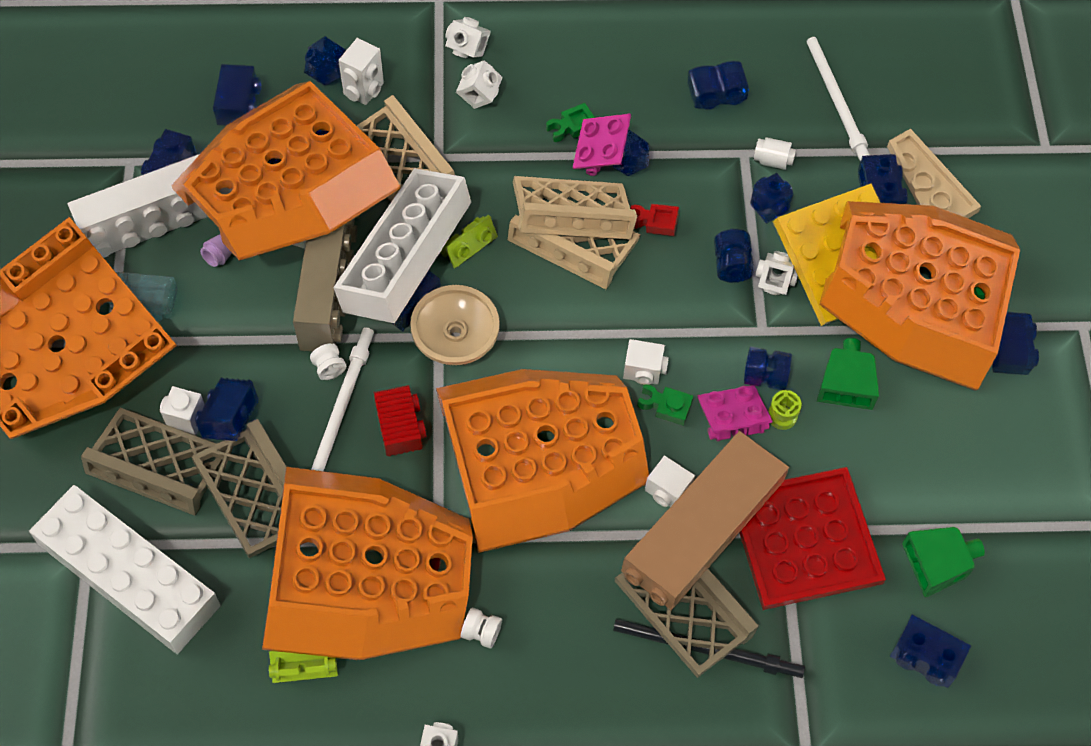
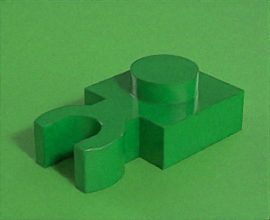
[546,103,595,142]
[637,384,693,426]

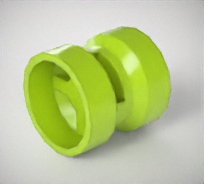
[768,390,802,430]

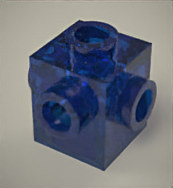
[304,36,346,86]
[611,129,649,176]
[750,173,794,224]

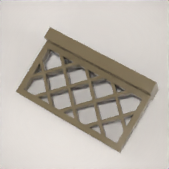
[81,407,226,516]
[191,419,286,558]
[615,569,758,678]

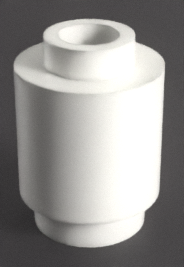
[754,137,796,170]

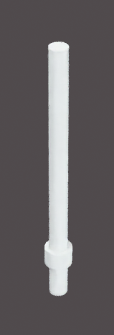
[807,37,873,169]
[311,328,374,471]

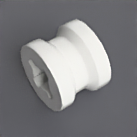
[310,343,347,380]

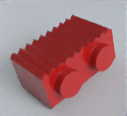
[373,385,426,457]

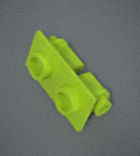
[440,215,498,268]
[269,651,338,683]

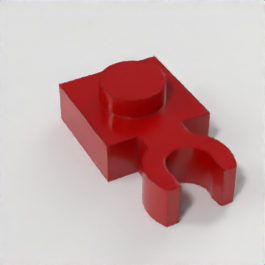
[630,204,679,236]

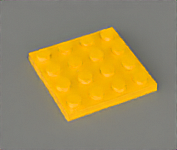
[773,184,880,326]

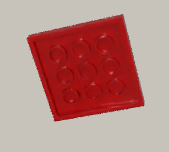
[739,467,886,610]

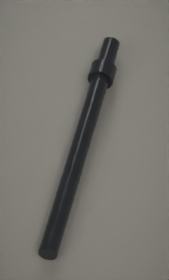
[613,618,805,678]

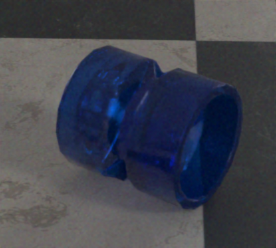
[714,229,755,283]
[743,346,792,390]

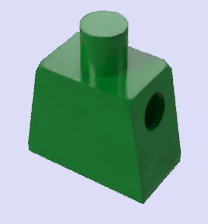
[816,338,879,410]
[902,527,985,598]

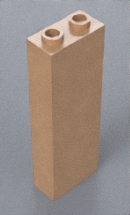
[621,431,789,611]

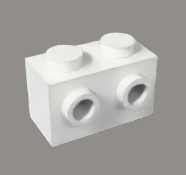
[339,38,384,105]

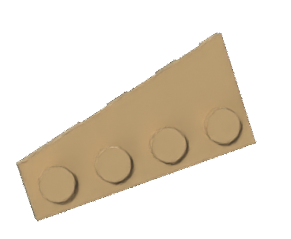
[887,129,981,218]

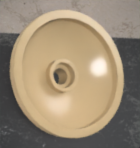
[411,285,499,365]

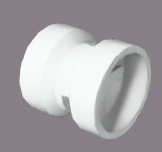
[461,607,503,649]

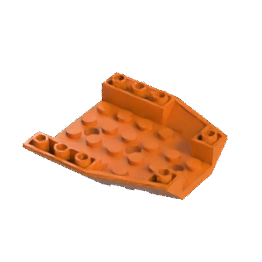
[171,81,400,261]
[819,201,1020,391]
[0,217,177,439]
[436,369,649,553]
[262,467,473,660]

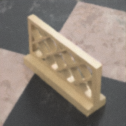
[357,95,455,202]
[513,176,637,239]
[507,195,640,289]

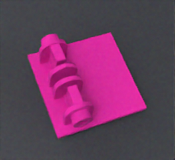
[573,113,631,176]
[697,385,772,442]

